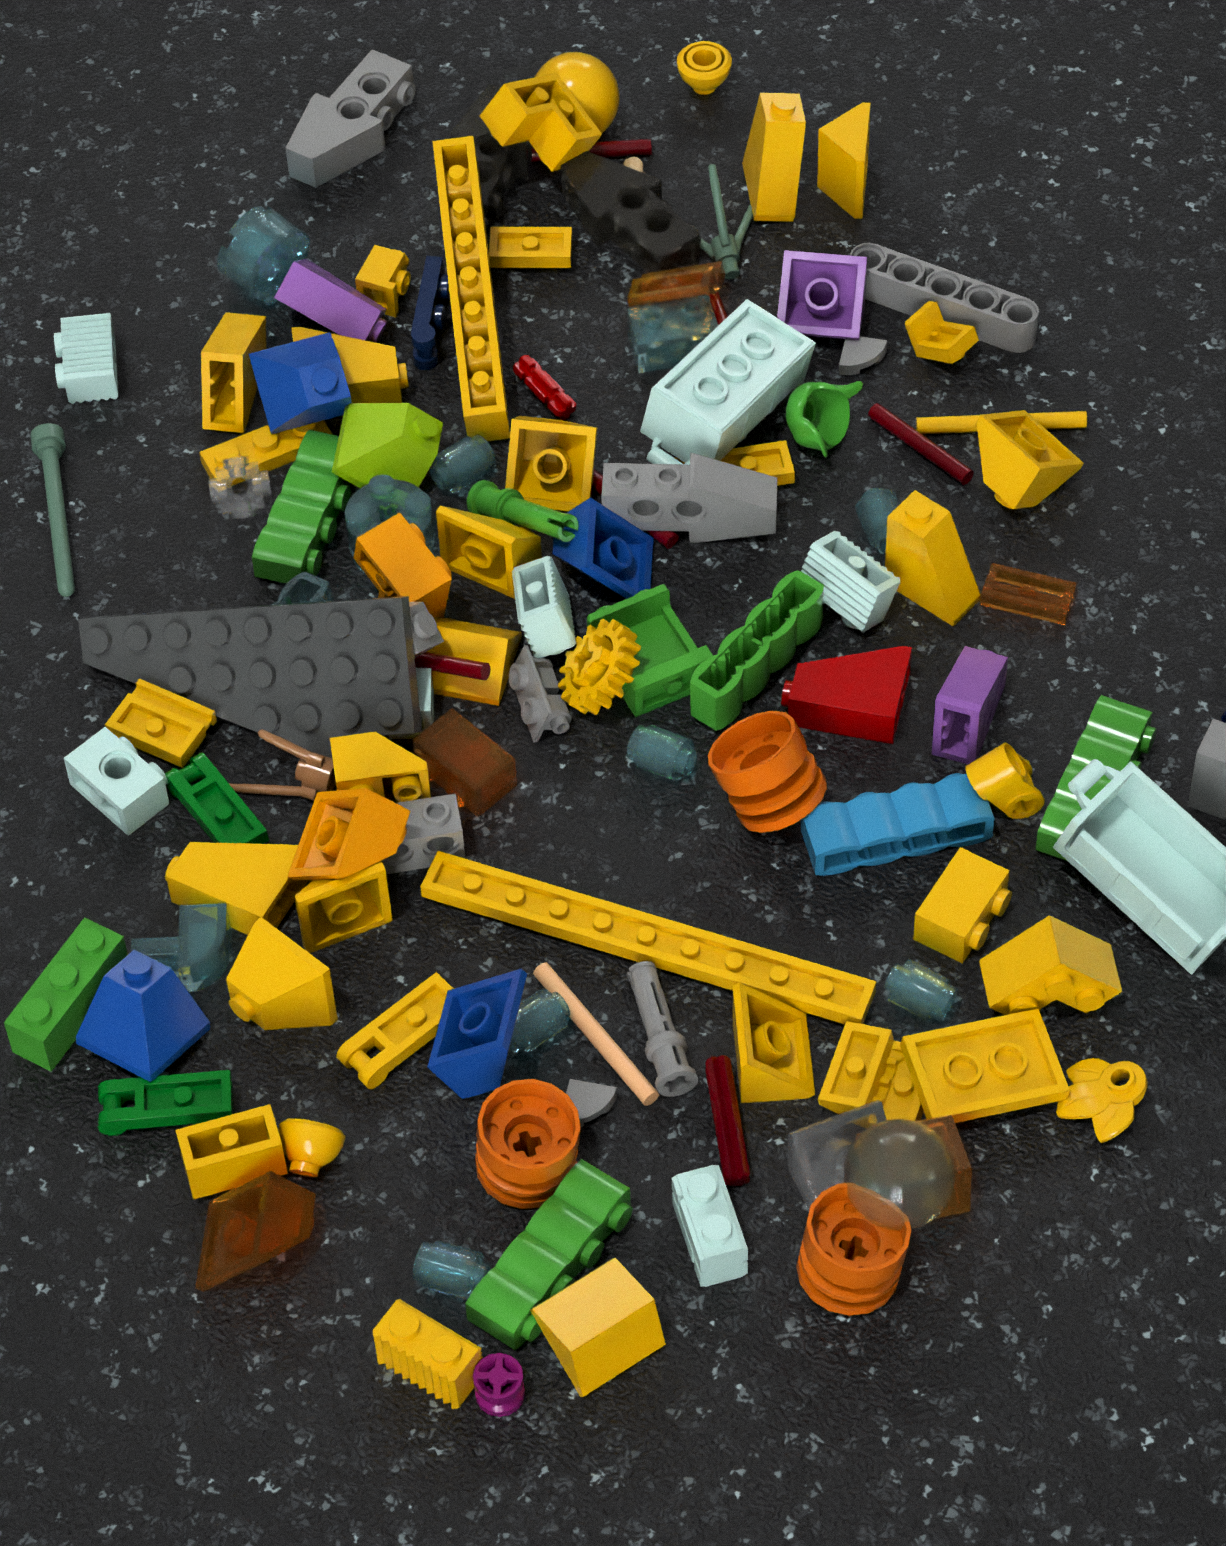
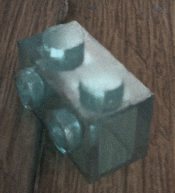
[627,295,718,373]

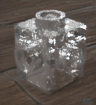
[208,455,272,519]

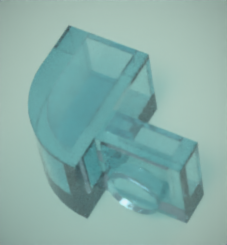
[131,903,231,993]

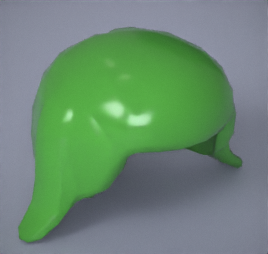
[786,381,863,457]

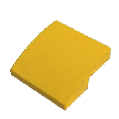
[818,1021,924,1138]

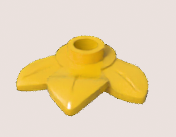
[1056,1058,1148,1143]

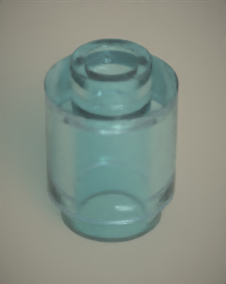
[430,434,496,493]
[855,488,900,554]
[627,725,697,782]
[884,959,958,1022]
[510,988,570,1054]
[413,1240,490,1300]

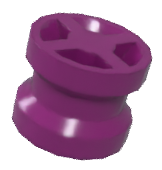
[473,1353,525,1417]

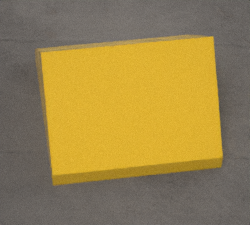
[817,102,871,219]
[427,617,522,706]
[733,982,815,1103]
[530,1258,666,1397]

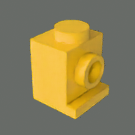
[355,245,411,317]

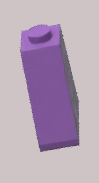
[274,259,388,343]
[932,646,1008,764]

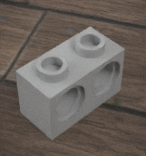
[381,793,465,874]

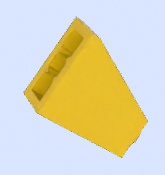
[742,93,806,222]
[201,312,266,433]
[291,327,409,403]
[885,490,981,627]
[165,842,309,935]

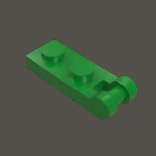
[165,752,269,844]
[98,1070,233,1136]

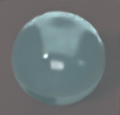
[843,1118,956,1231]

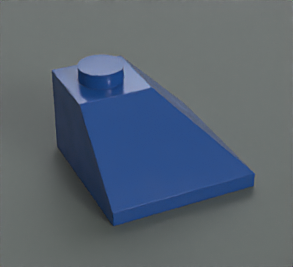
[249,332,352,434]
[552,497,653,599]
[76,950,210,1082]
[427,968,527,1099]

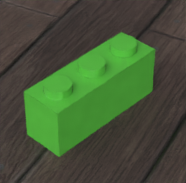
[4,917,128,1072]

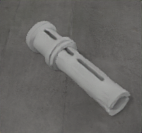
[627,961,698,1097]

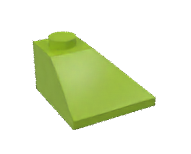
[332,403,443,511]

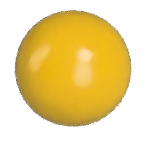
[535,52,620,133]

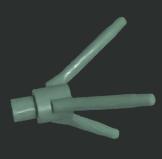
[676,164,753,279]

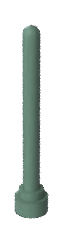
[30,423,75,597]

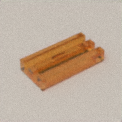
[980,563,1077,625]

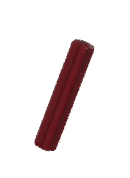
[705,1055,750,1187]

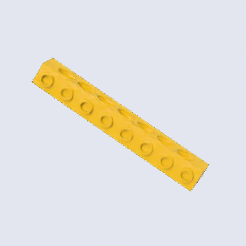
[432,136,510,444]

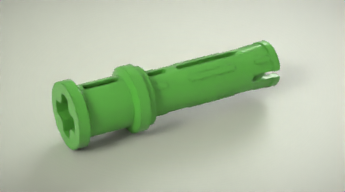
[467,480,579,542]

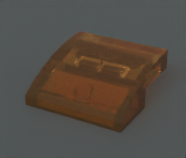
[627,261,725,307]

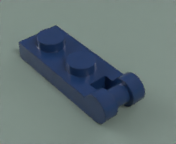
[411,256,450,370]

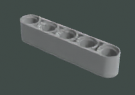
[850,243,1039,353]

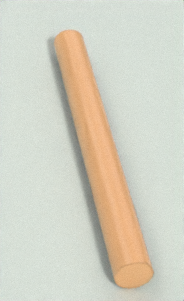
[533,962,659,1106]

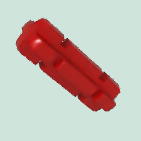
[513,355,576,420]

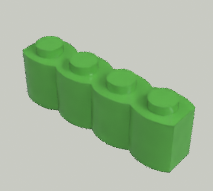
[252,430,351,587]
[690,570,824,731]
[1036,695,1157,861]
[465,1159,633,1351]

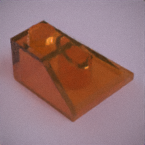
[195,1171,316,1292]

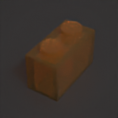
[413,708,517,817]

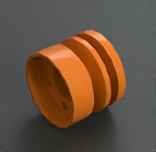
[707,710,827,833]
[475,1079,581,1209]
[796,1181,912,1316]

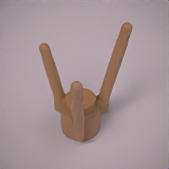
[229,729,336,801]

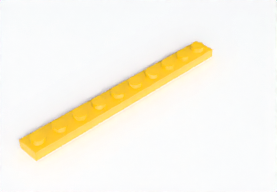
[420,851,876,1024]

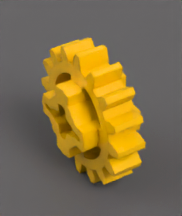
[558,619,641,715]

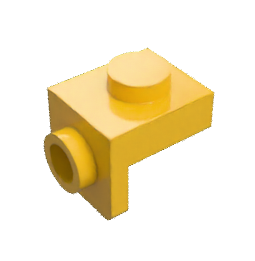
[905,301,979,364]

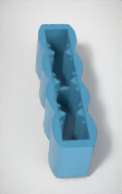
[801,773,994,876]

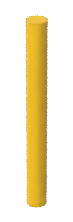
[916,411,1087,434]

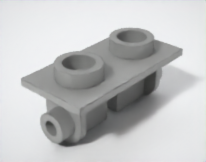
[509,645,572,742]

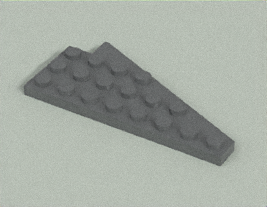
[78,596,422,758]

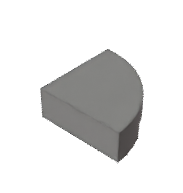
[838,336,887,375]
[566,1079,617,1127]

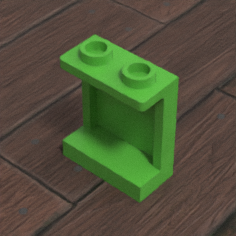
[587,584,713,718]

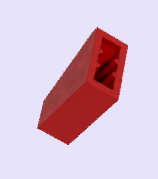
[781,646,912,744]

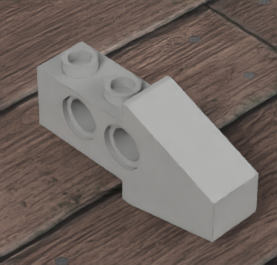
[285,50,416,188]
[601,453,777,543]

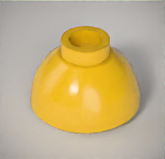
[677,41,732,95]
[279,1118,346,1177]

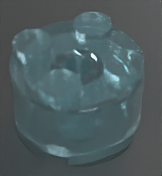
[217,206,310,306]
[345,474,434,573]

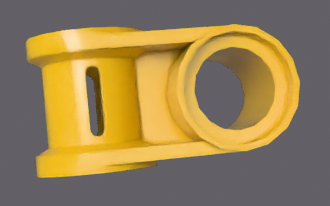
[965,742,1045,819]

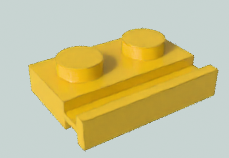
[105,678,217,768]

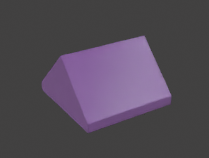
[777,250,867,340]

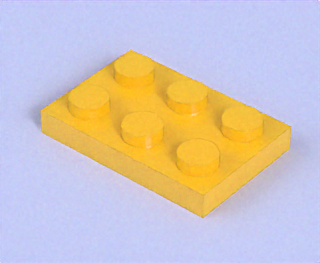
[900,1009,1070,1128]

